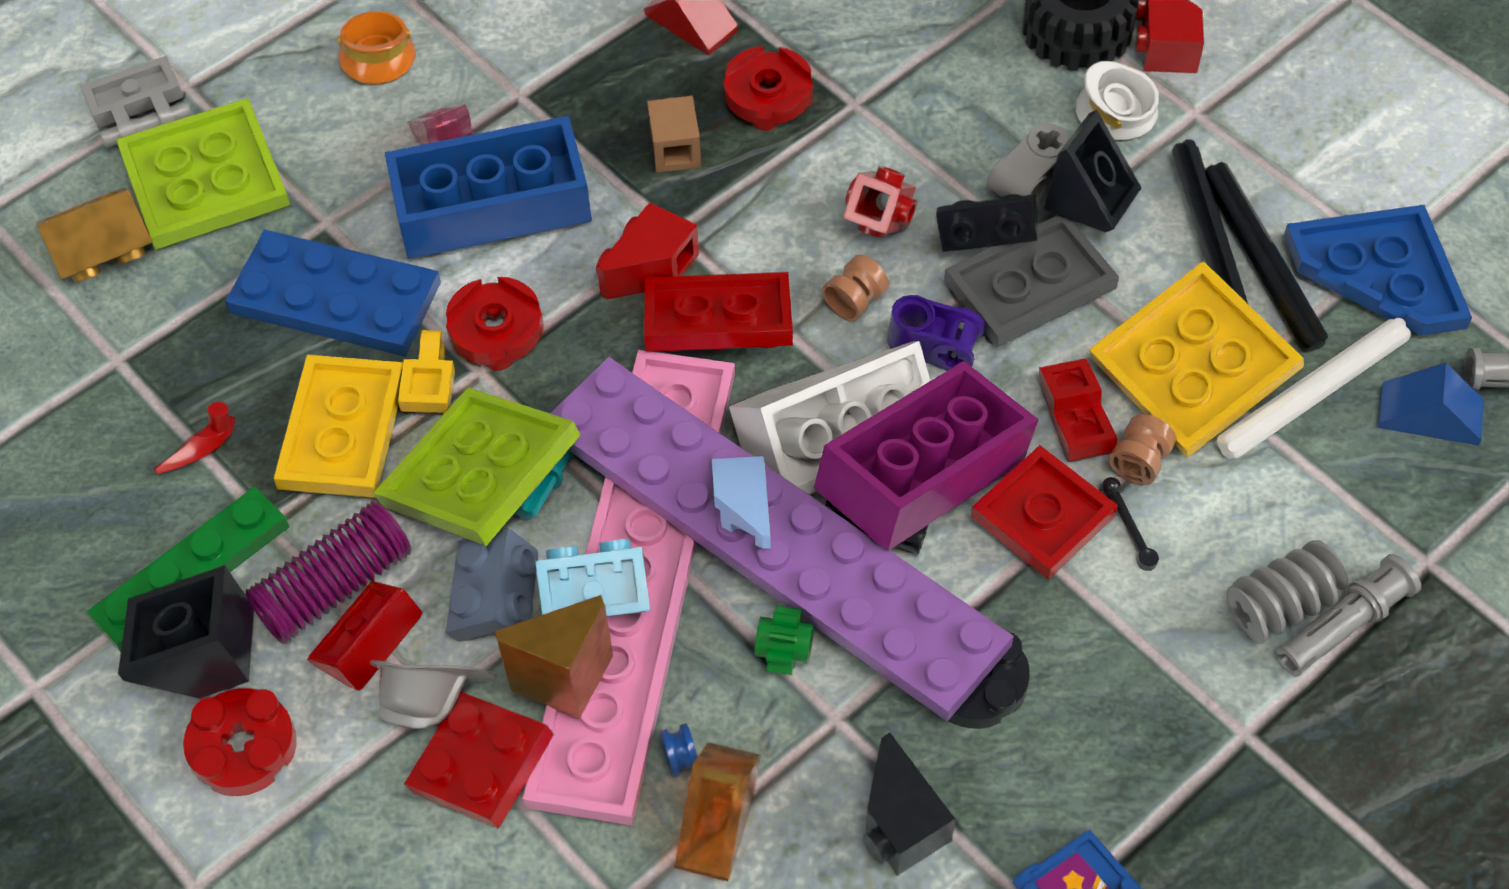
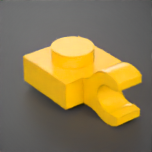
[398,330,455,413]

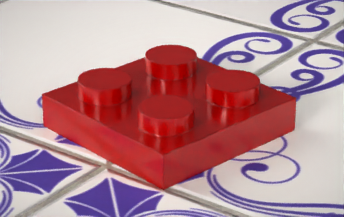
[971,445,1118,580]
[404,692,554,829]

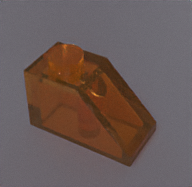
[674,742,761,882]

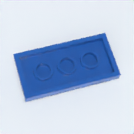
[225,229,441,357]

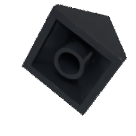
[1044,110,1142,233]

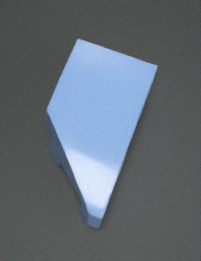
[712,456,771,549]

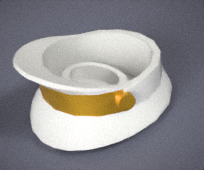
[1076,61,1159,140]

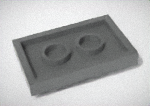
[944,215,1119,348]

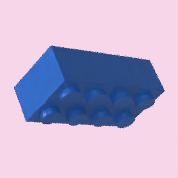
[384,116,592,259]

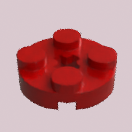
[723,46,813,131]
[446,277,544,371]
[183,688,297,796]

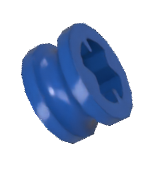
[660,723,700,778]

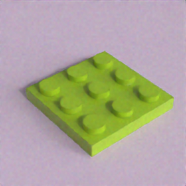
[116,98,290,250]
[373,387,581,546]

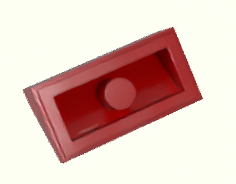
[307,581,422,691]

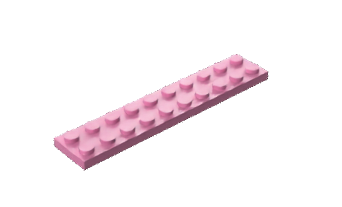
[522,350,735,826]

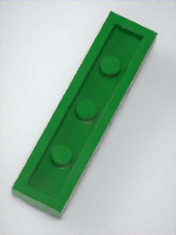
[86,486,289,653]

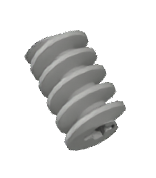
[1226,540,1348,644]

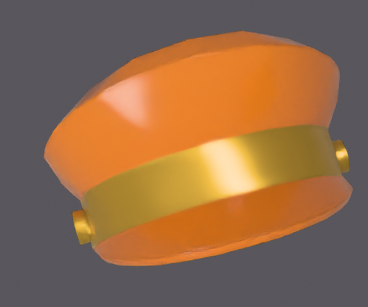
[338,11,416,85]

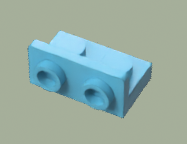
[535,539,650,617]

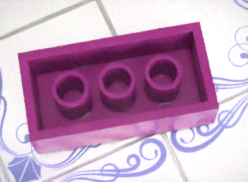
[814,361,1039,552]

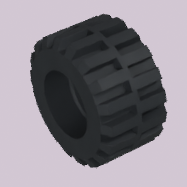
[1022,0,1139,71]

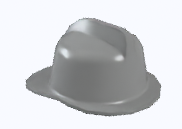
[370,660,497,729]

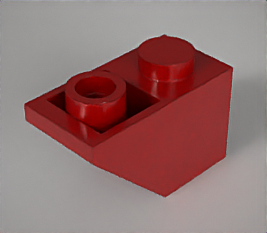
[1135,0,1204,73]
[596,202,699,300]

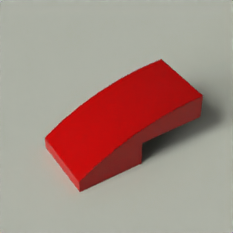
[1039,358,1118,462]

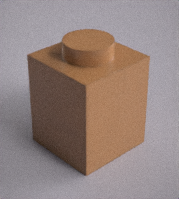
[647,96,701,173]

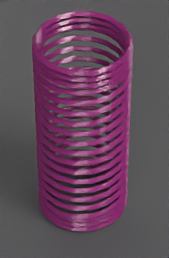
[245,501,412,644]

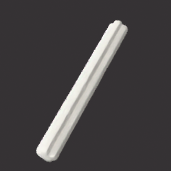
[1216,318,1411,459]

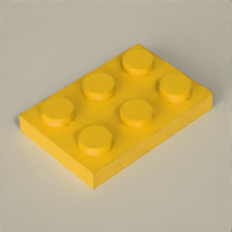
[273,355,403,498]

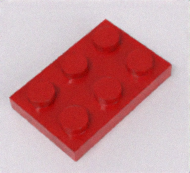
[644,272,793,352]

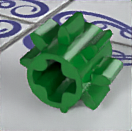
[755,605,814,675]

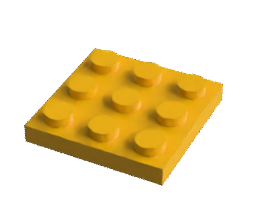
[1089,261,1304,458]

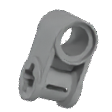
[987,123,1070,204]

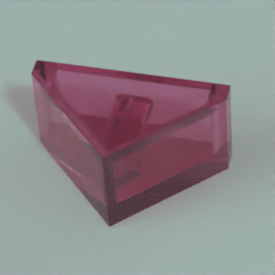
[407,104,473,145]

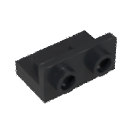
[936,194,1038,252]

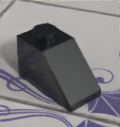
[863,733,955,876]

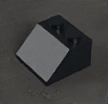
[118,565,254,699]

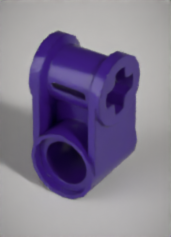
[887,295,985,371]

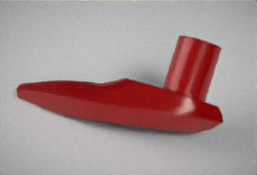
[153,402,236,474]

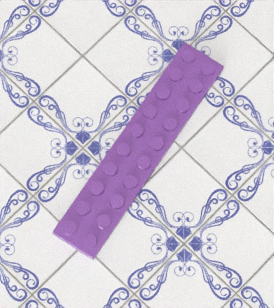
[550,357,1014,721]

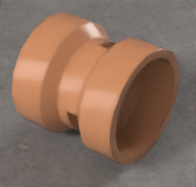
[822,254,889,322]
[1109,414,1177,485]

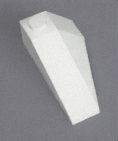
[729,341,930,495]

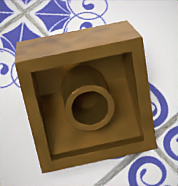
[36,187,153,283]

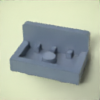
[445,527,538,642]

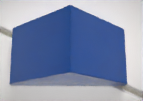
[1377,362,1484,446]

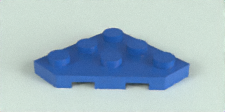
[1284,204,1472,336]

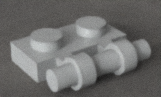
[80,56,192,149]

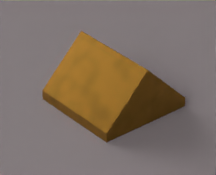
[494,595,613,719]

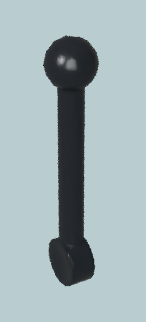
[1101,477,1159,571]

